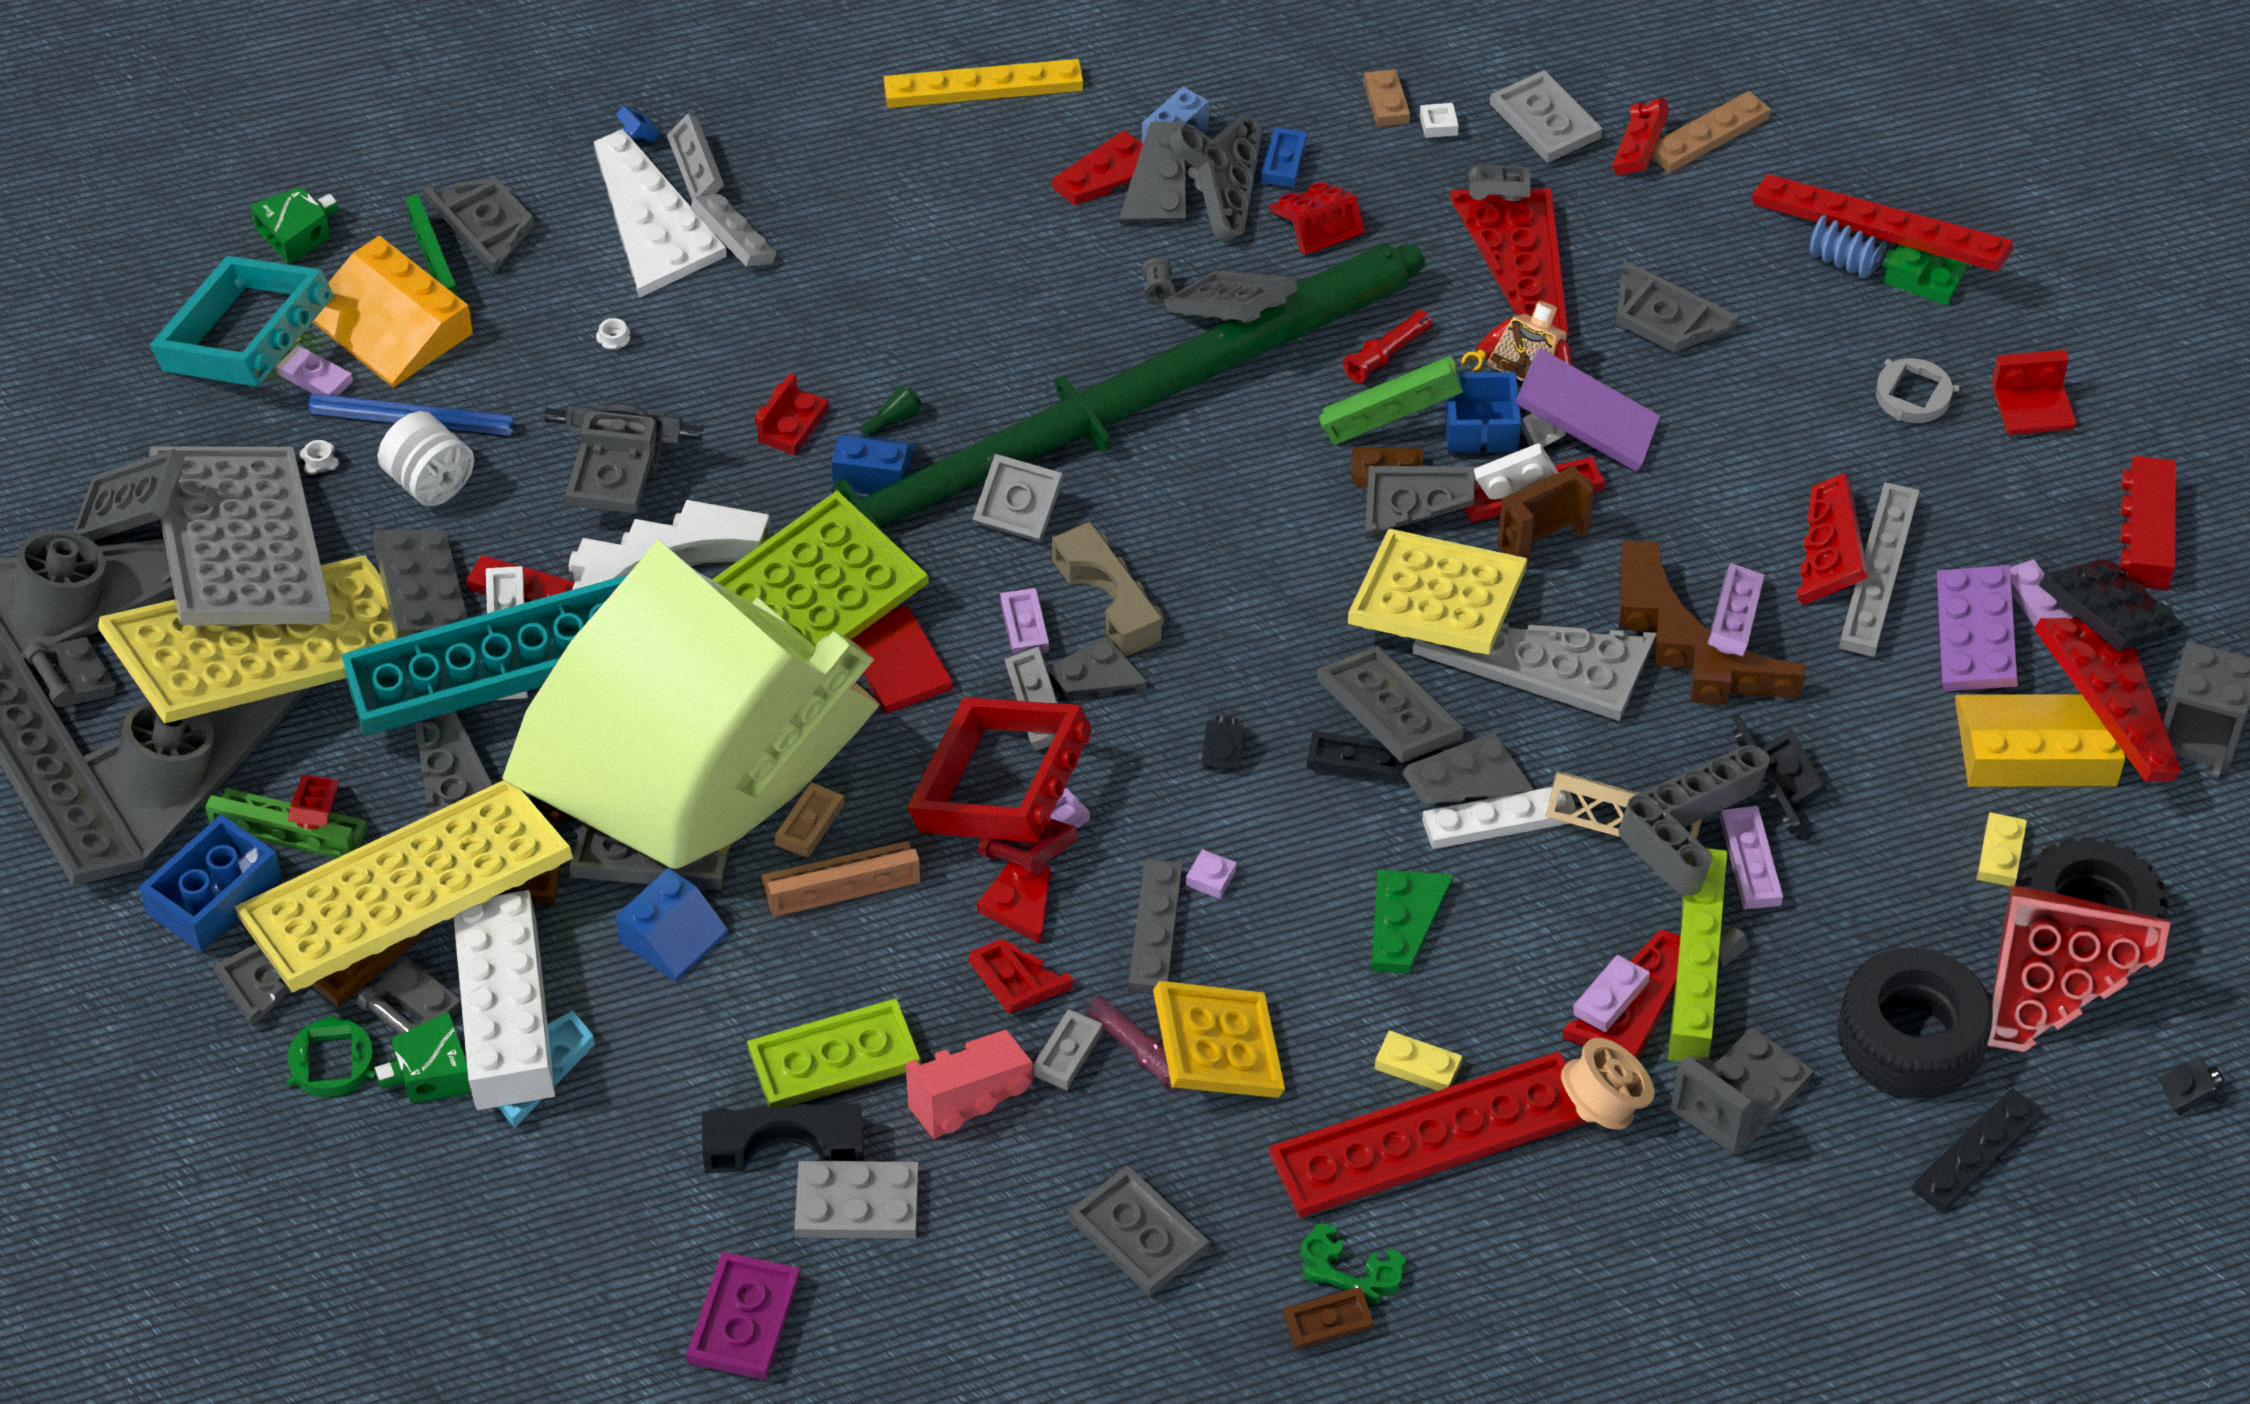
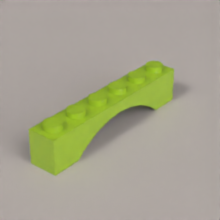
[1668,848,1727,1062]

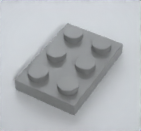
[1490,70,1602,163]
[794,1161,919,1239]

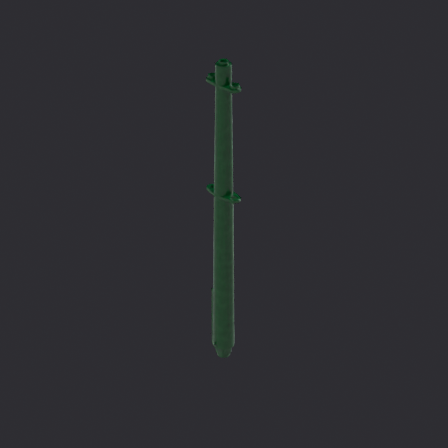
[830,243,1425,533]

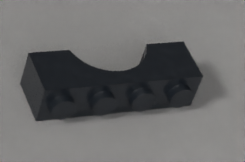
[702,1102,864,1173]

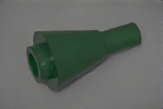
[861,386,922,436]

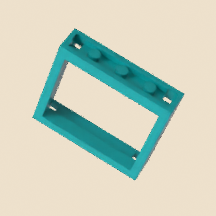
[149,256,334,387]

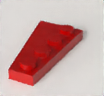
[1797,473,1869,606]
[1563,929,1680,1060]

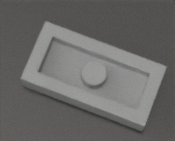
[1032,1009,1103,1090]

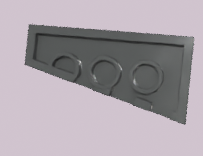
[415,711,492,815]
[570,822,727,890]

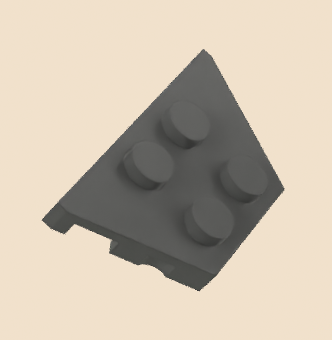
[423,178,534,273]
[1615,260,1738,353]

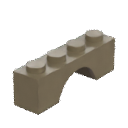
[1052,522,1164,657]

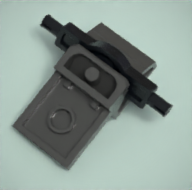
[544,403,704,513]

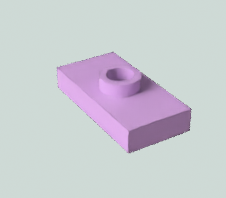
[276,345,353,396]

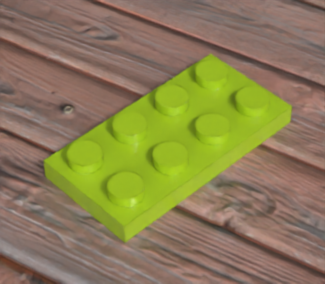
[747,998,921,1108]

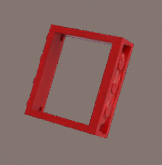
[907,697,1092,842]

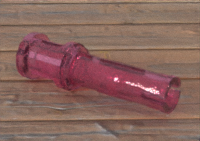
[1086,995,1173,1090]

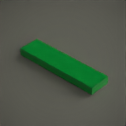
[406,194,458,297]

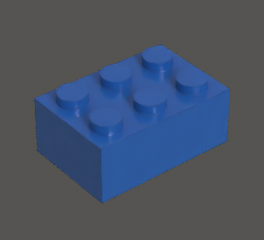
[139,814,283,952]

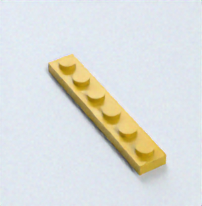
[884,59,1083,108]

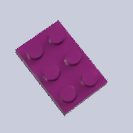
[686,1252,801,1380]

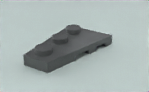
[1118,121,1186,223]
[1365,466,1476,537]
[1402,732,1534,803]
[214,944,291,1027]

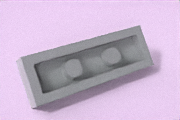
[667,113,724,201]
[690,194,777,267]
[1004,646,1058,751]

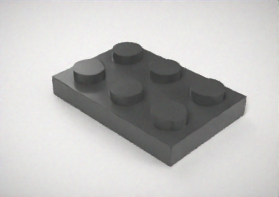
[1068,1165,1209,1297]

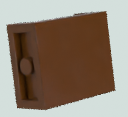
[1497,466,1595,564]

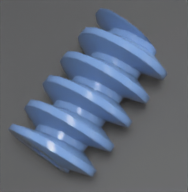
[1810,215,1887,279]

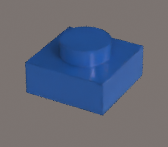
[616,105,661,143]

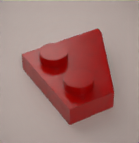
[968,938,1074,1015]

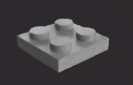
[972,454,1064,543]

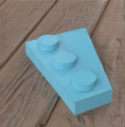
[498,1010,595,1128]

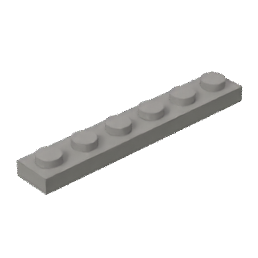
[1839,482,1919,657]

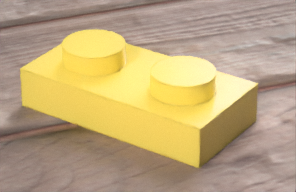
[1976,812,2027,887]
[1374,1030,1462,1091]

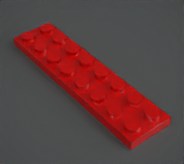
[1269,1051,1587,1218]

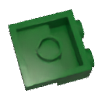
[1882,244,1971,306]

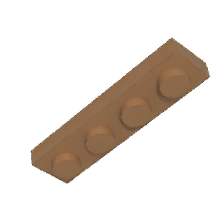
[1651,91,1771,174]

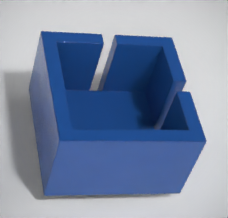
[1443,372,1521,453]

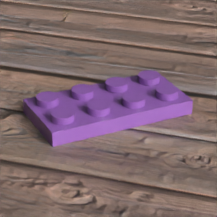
[1937,565,2018,692]

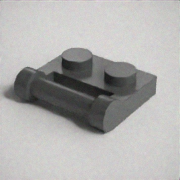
[1468,164,1531,201]
[24,637,116,707]
[357,958,462,1034]

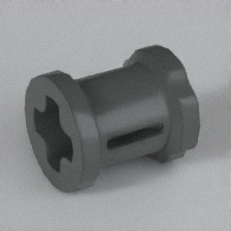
[1142,257,1175,303]

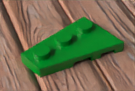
[1371,869,1454,974]

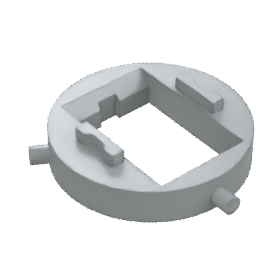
[1876,358,1959,423]

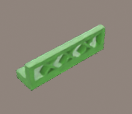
[1319,355,1463,445]
[205,788,368,859]

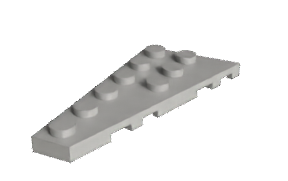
[1412,623,1657,721]

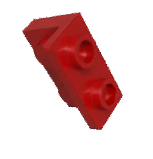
[755,373,829,456]

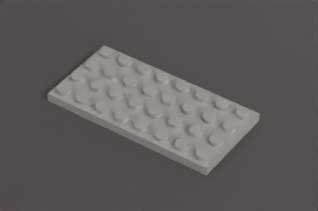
[149,447,331,627]

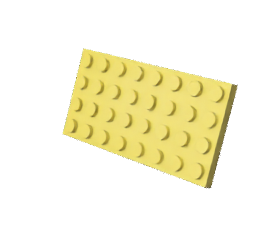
[98,555,395,724]
[234,781,573,992]

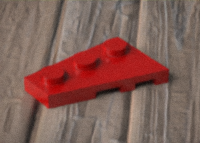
[1052,130,1143,205]

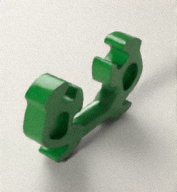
[1301,1224,1406,1306]

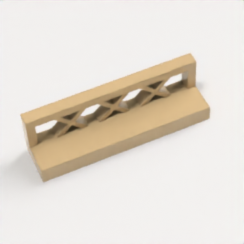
[1545,770,1702,839]

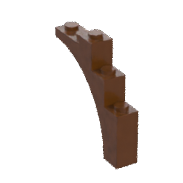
[1618,540,1805,705]

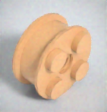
[1561,1038,1654,1130]

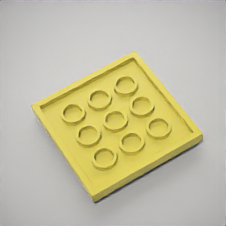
[1348,529,1527,655]

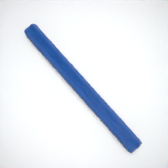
[308,393,515,436]

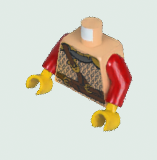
[1462,301,1573,381]

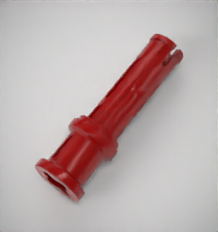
[1343,310,1432,384]

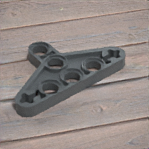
[1170,114,1262,243]

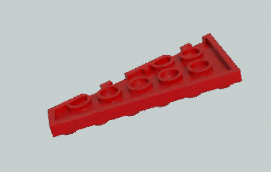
[1450,188,1569,343]
[2034,617,2181,782]

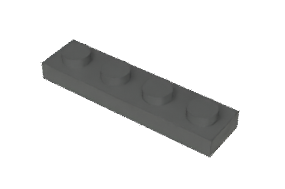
[1128,859,1182,994]

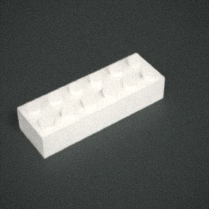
[454,890,555,1110]

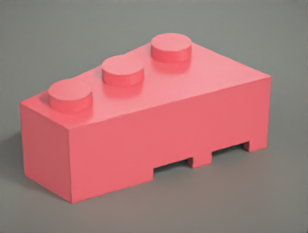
[906,1030,1033,1140]

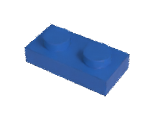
[1262,127,1307,188]

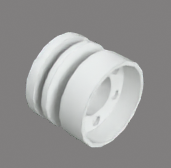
[377,411,474,506]

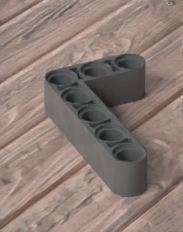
[1618,745,1770,895]

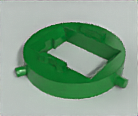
[286,1016,376,1097]

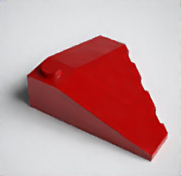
[1987,885,2171,1052]

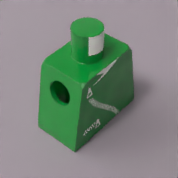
[250,188,339,265]
[374,1012,472,1103]

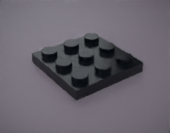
[2038,559,2184,651]

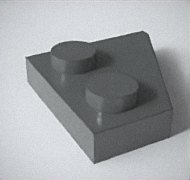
[1047,636,1147,701]

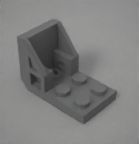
[1670,1027,1814,1154]

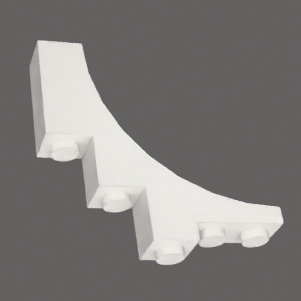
[569,500,771,590]

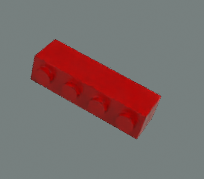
[2119,455,2176,591]

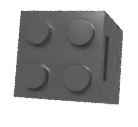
[2163,641,2250,779]

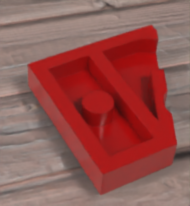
[977,862,1050,943]

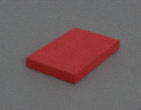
[851,605,953,714]

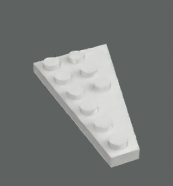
[594,129,727,298]

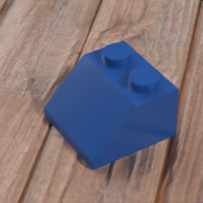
[831,433,917,495]
[616,868,728,982]

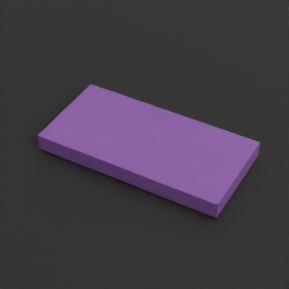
[1515,348,1660,471]

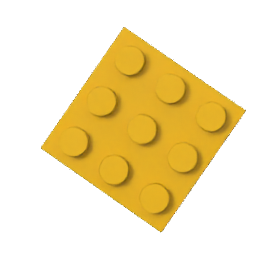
[1153,981,1285,1098]

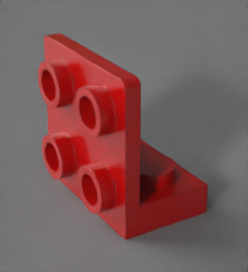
[1269,182,1365,255]
[1991,350,2076,435]

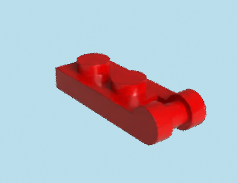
[1611,97,1669,176]

